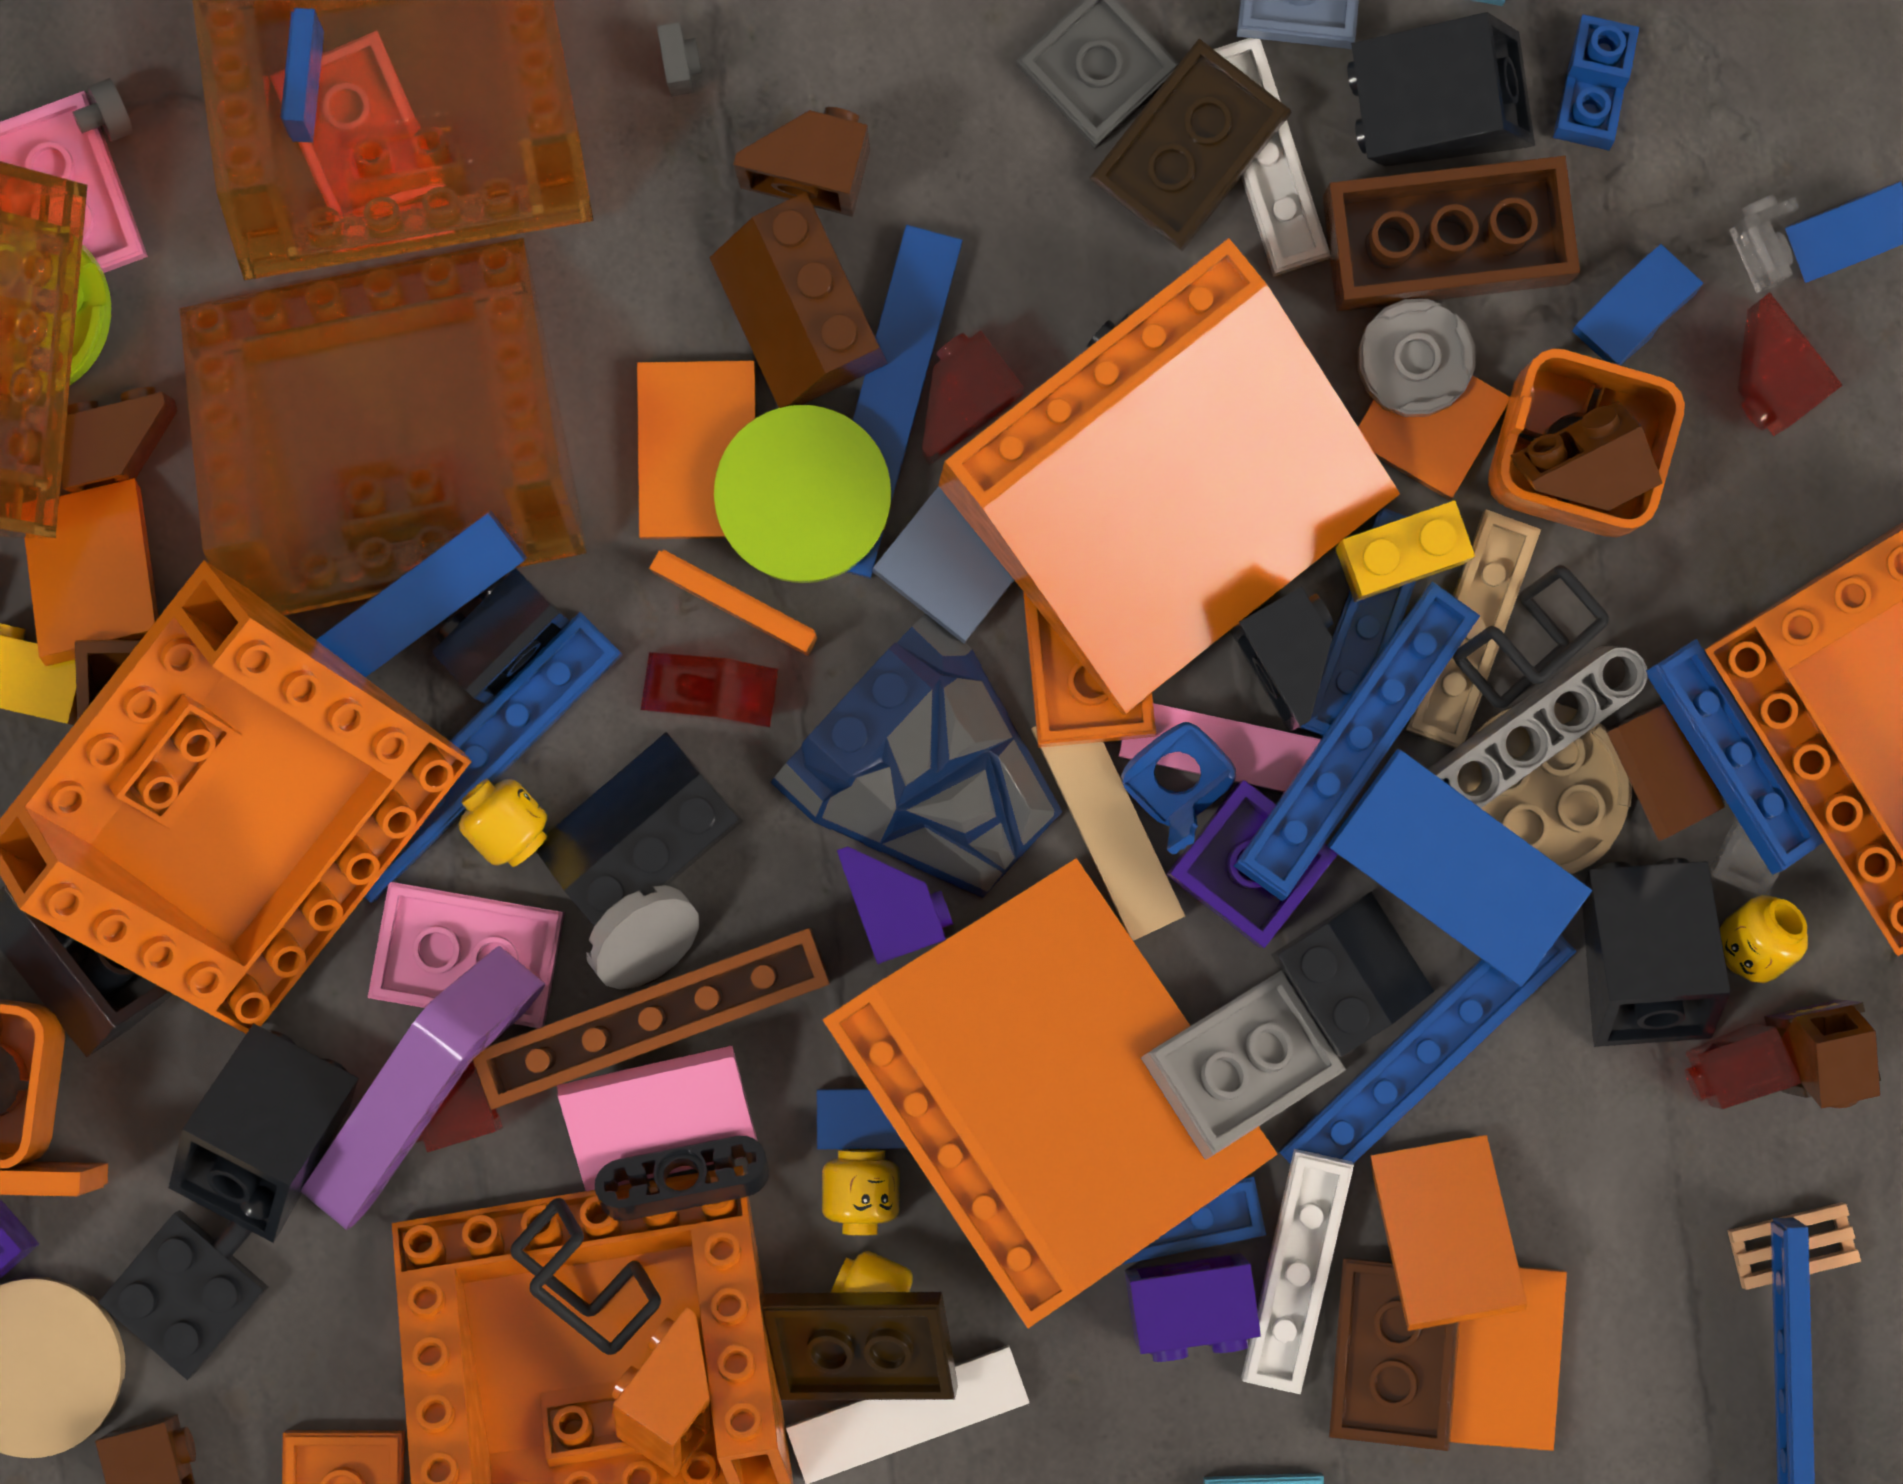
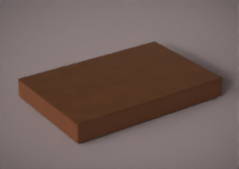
[1329,1257,1460,1451]

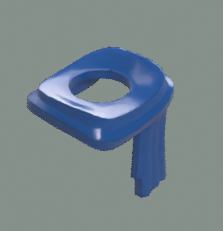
[1121,722,1236,854]

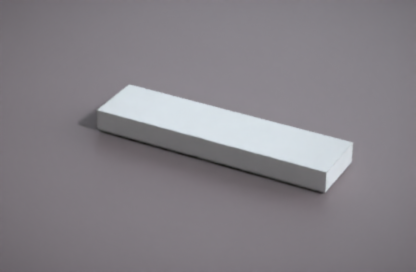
[1214,38,1331,277]
[1241,1149,1354,1394]
[786,1345,1029,1484]

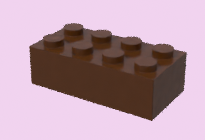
[1323,155,1580,312]

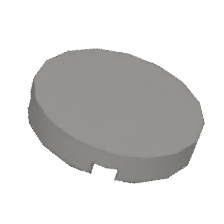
[1357,299,1475,417]
[586,885,699,990]

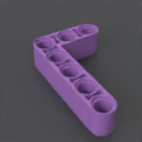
[301,946,545,1230]

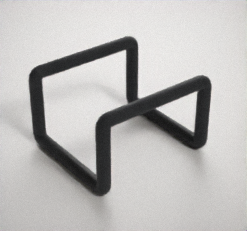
[1453,565,1609,709]
[510,1198,661,1355]

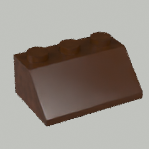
[709,191,888,408]

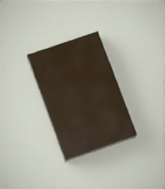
[1090,39,1292,252]
[762,1292,958,1400]

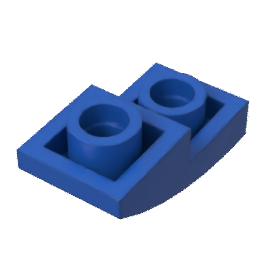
[1553,14,1639,151]
[1785,181,1903,283]
[1572,244,1703,366]

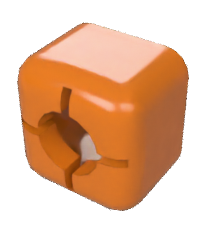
[1488,349,1685,538]
[0,999,66,1169]

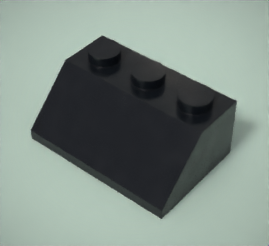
[536,732,743,926]
[0,885,173,1057]

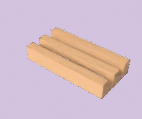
[1727,1202,1861,1290]

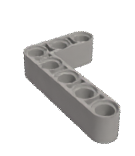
[1428,646,1648,808]

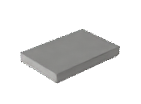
[1141,970,1346,1160]

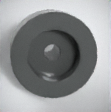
[72,78,133,142]

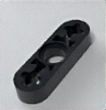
[595,1136,769,1221]

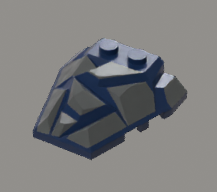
[770,614,1062,898]

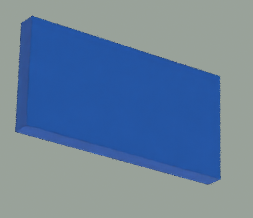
[1327,749,1593,987]

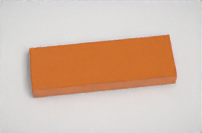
[649,549,818,656]

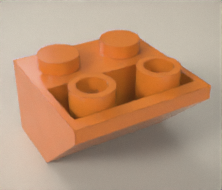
[612,1307,710,1477]

